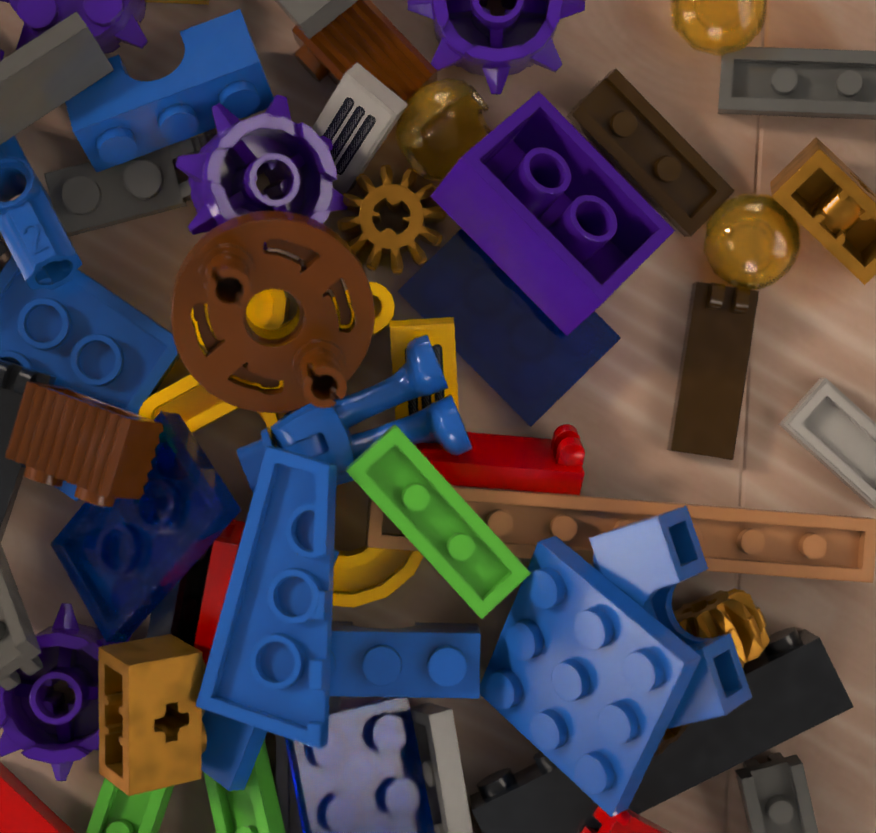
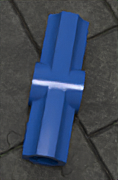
[0,135,83,291]

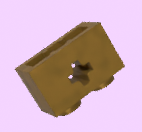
[770,137,876,285]
[98,634,207,796]

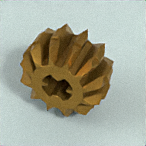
[337,165,446,275]
[673,588,770,668]

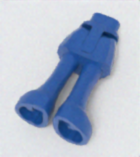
[236,335,473,493]

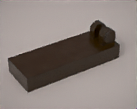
[567,69,734,237]
[667,282,759,460]

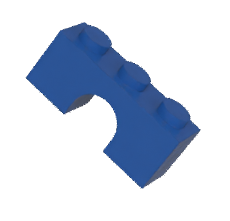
[65,9,274,173]
[589,505,752,729]
[330,621,481,699]

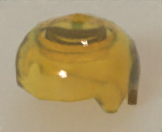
[670,0,767,56]
[395,78,491,183]
[703,193,801,290]

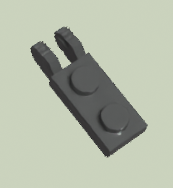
[44,133,216,237]

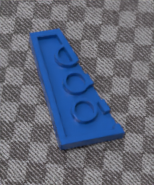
[195,446,337,749]

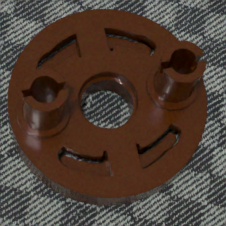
[171,211,375,413]

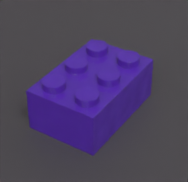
[430,91,675,336]

